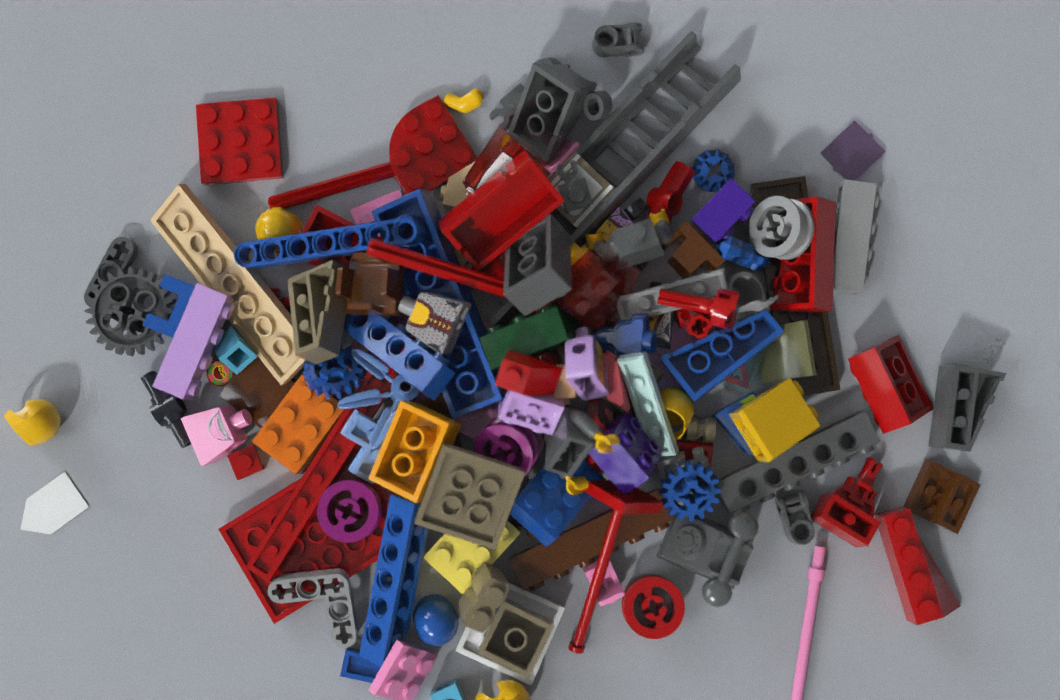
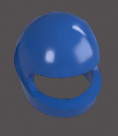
[413,594,459,646]

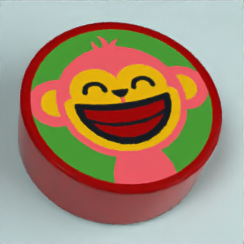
[206,359,235,387]

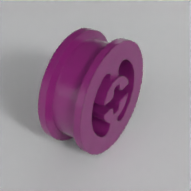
[473,417,540,476]
[317,479,383,542]

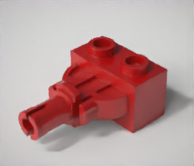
[811,457,883,548]

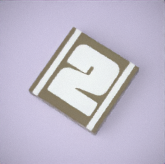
[549,152,615,230]

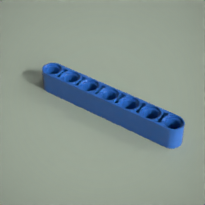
[234,218,426,269]

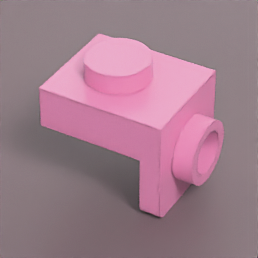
[583,560,625,606]

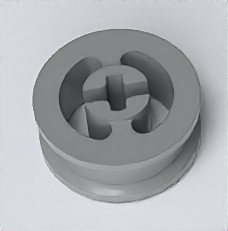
[749,196,814,260]

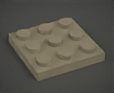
[414,442,525,550]

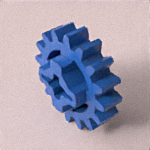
[303,345,364,399]
[658,460,721,522]

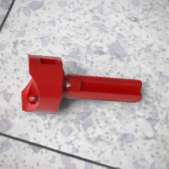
[657,288,740,329]

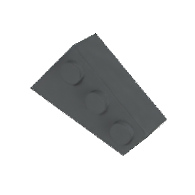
[928,364,1007,452]

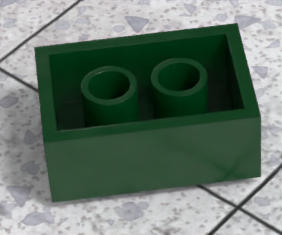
[480,304,579,370]

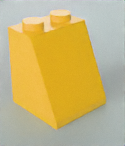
[729,378,820,462]

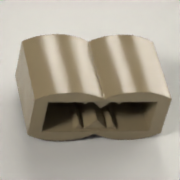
[458,563,509,633]

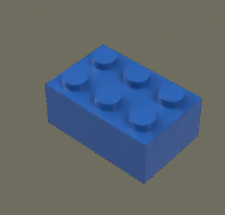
[510,460,606,547]

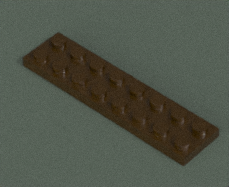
[750,176,840,395]

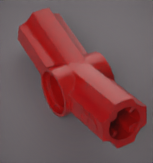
[646,161,695,226]

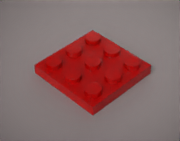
[196,98,283,185]

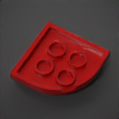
[389,95,478,195]

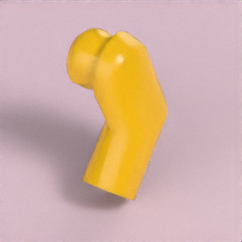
[444,88,484,113]

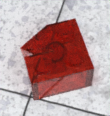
[556,250,623,333]

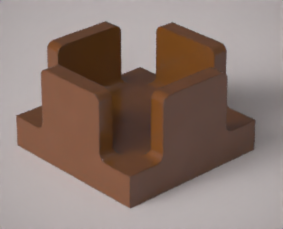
[662,221,725,279]
[335,253,405,316]

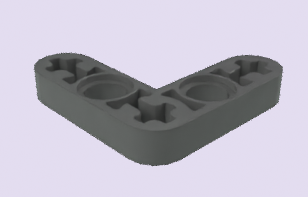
[84,237,147,333]

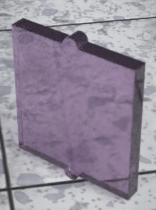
[820,120,886,181]

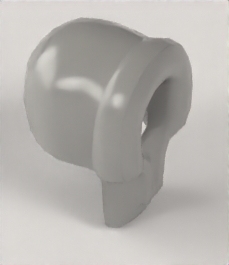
[724,271,779,329]

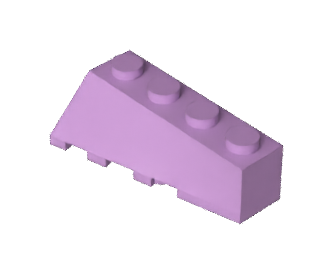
[152,283,235,400]

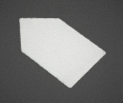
[21,472,89,534]

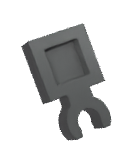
[489,83,524,131]
[556,160,593,213]

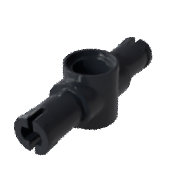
[141,371,191,448]

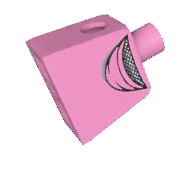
[181,405,252,466]

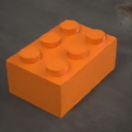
[252,374,344,474]

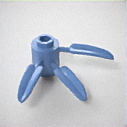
[337,349,419,449]

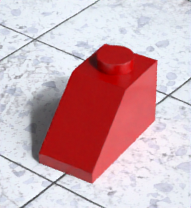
[495,349,563,395]

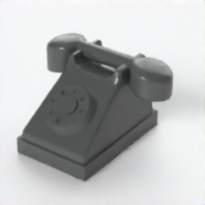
[508,57,613,162]
[656,511,759,607]

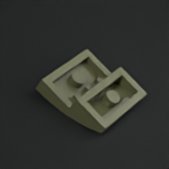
[757,320,817,384]

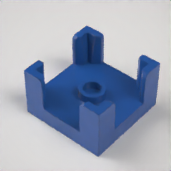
[142,274,195,338]

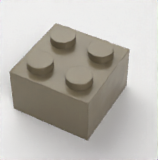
[477,598,554,679]

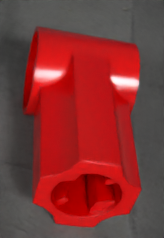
[674,309,712,339]

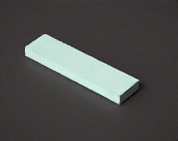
[617,352,679,457]

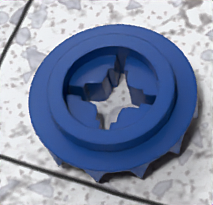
[692,149,735,192]

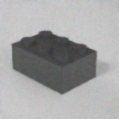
[504,214,572,316]

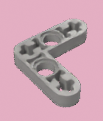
[268,568,358,648]

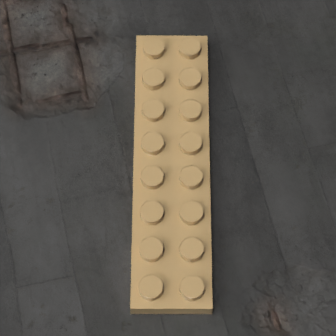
[150,183,308,385]

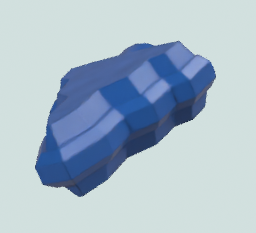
[716,236,770,272]
[592,313,657,358]

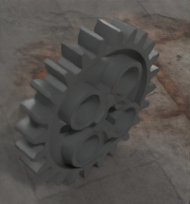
[85,267,177,356]

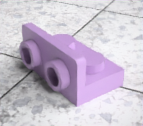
[498,390,565,435]

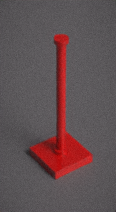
[568,480,663,654]

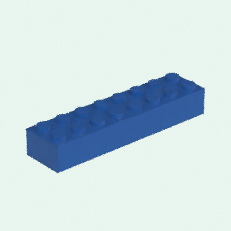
[371,189,508,419]

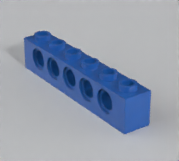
[343,313,455,400]
[359,494,429,667]

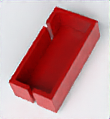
[437,151,565,272]

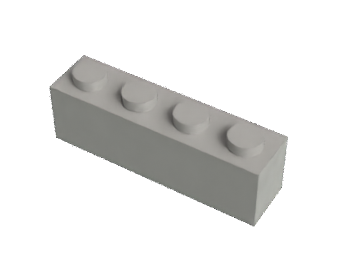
[833,179,879,294]

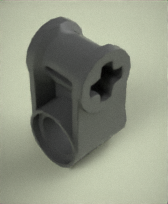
[592,23,644,57]
[775,490,815,545]

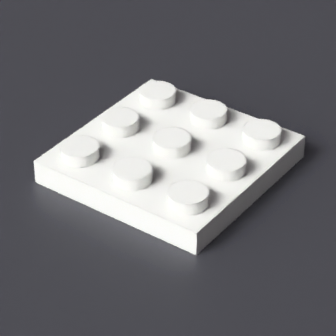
[455,581,565,685]

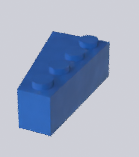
[659,310,784,403]

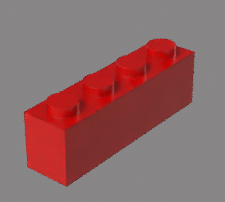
[770,196,836,313]
[874,507,961,625]

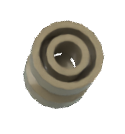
[685,415,716,444]

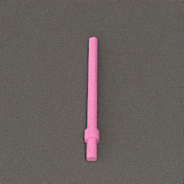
[791,545,826,700]

